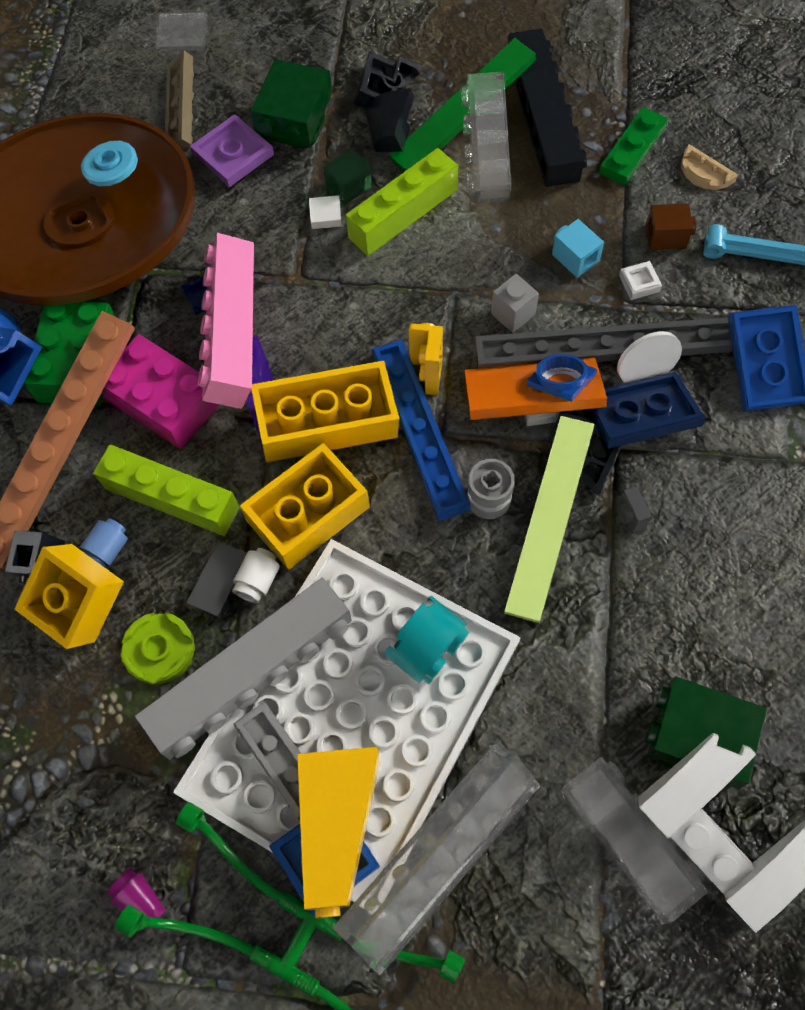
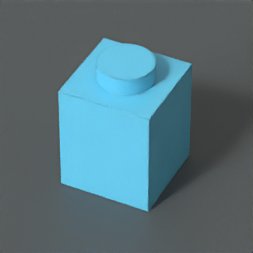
[552,219,604,278]

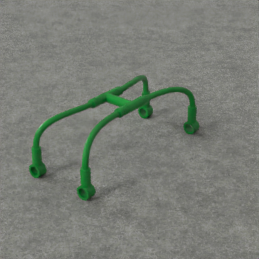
[114,802,466,1010]

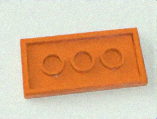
[465,357,607,420]

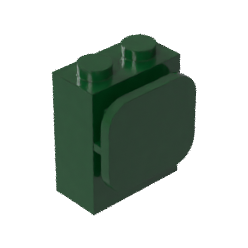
[251,59,332,148]
[645,676,767,789]

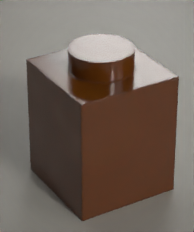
[645,203,696,250]

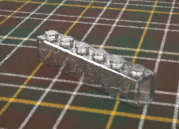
[332,744,540,976]

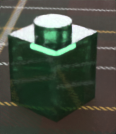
[323,148,372,205]

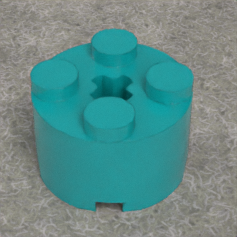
[384,596,470,685]

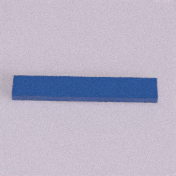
[372,339,471,521]

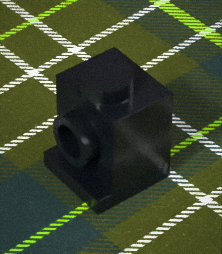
[5,531,65,584]

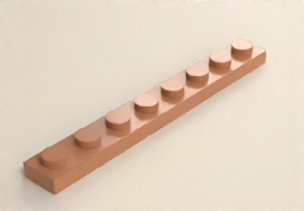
[0,311,135,569]

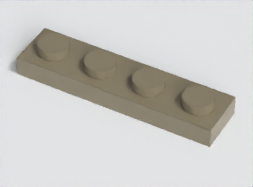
[165,50,194,152]

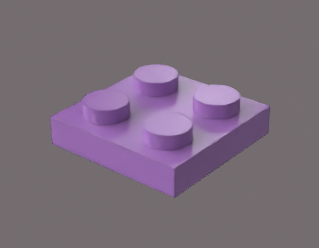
[190,114,274,187]

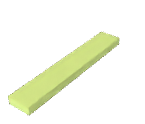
[504,416,594,624]

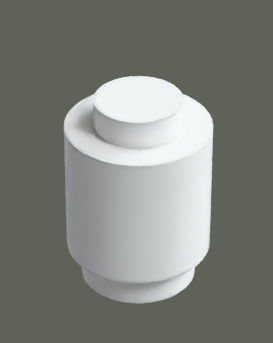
[232,548,280,603]

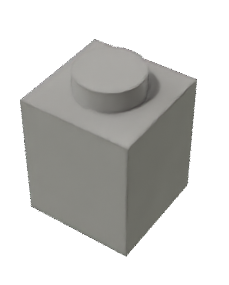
[491,273,539,333]

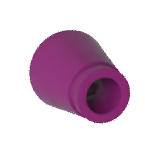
[106,868,167,929]

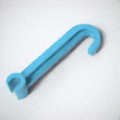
[703,224,805,265]

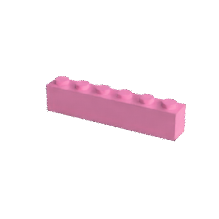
[198,233,254,409]

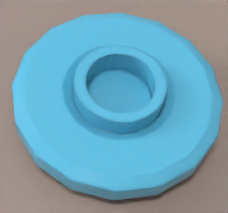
[81,141,138,186]

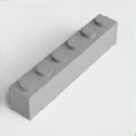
[135,577,352,760]

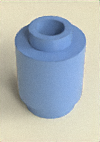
[79,518,128,567]

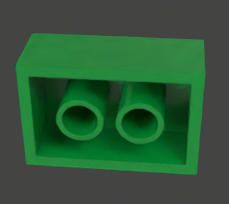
[24,301,116,407]

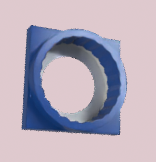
[527,354,597,402]

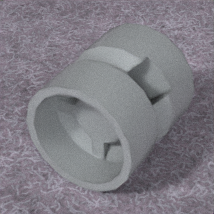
[467,459,514,519]

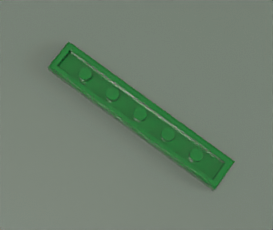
[389,38,536,172]

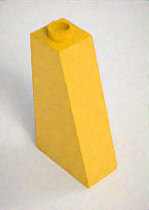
[297,747,380,918]

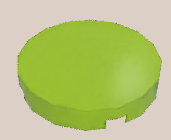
[121,613,195,685]

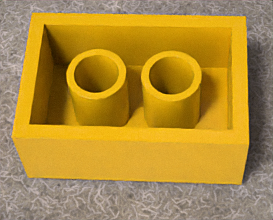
[240,443,370,571]

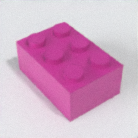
[102,334,220,450]

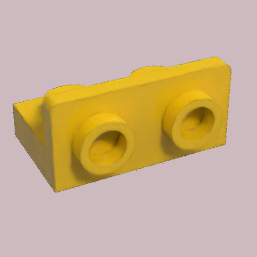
[409,323,443,395]

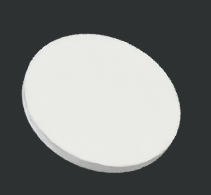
[617,331,682,383]

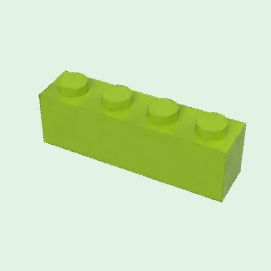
[345,148,459,256]
[93,444,240,536]

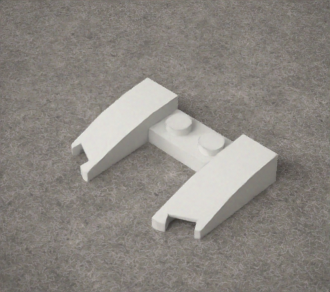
[638,733,805,933]

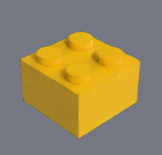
[14,544,124,649]

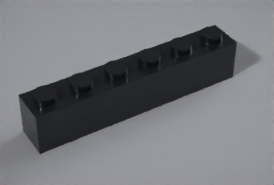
[508,28,587,187]

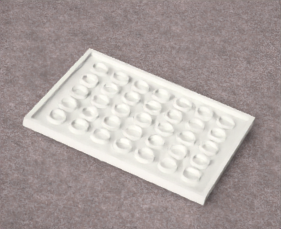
[173,539,520,914]

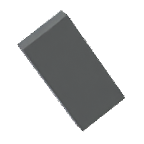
[186,541,247,620]

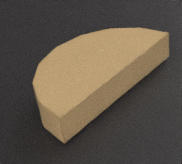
[681,144,738,190]

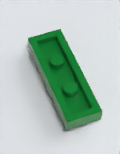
[599,107,669,186]

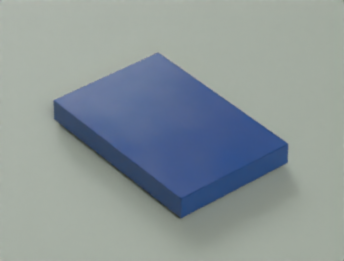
[728,305,805,412]

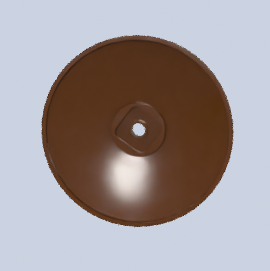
[0,113,196,306]

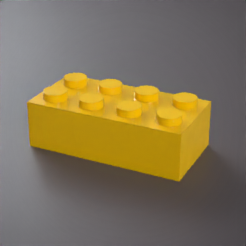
[251,361,399,463]

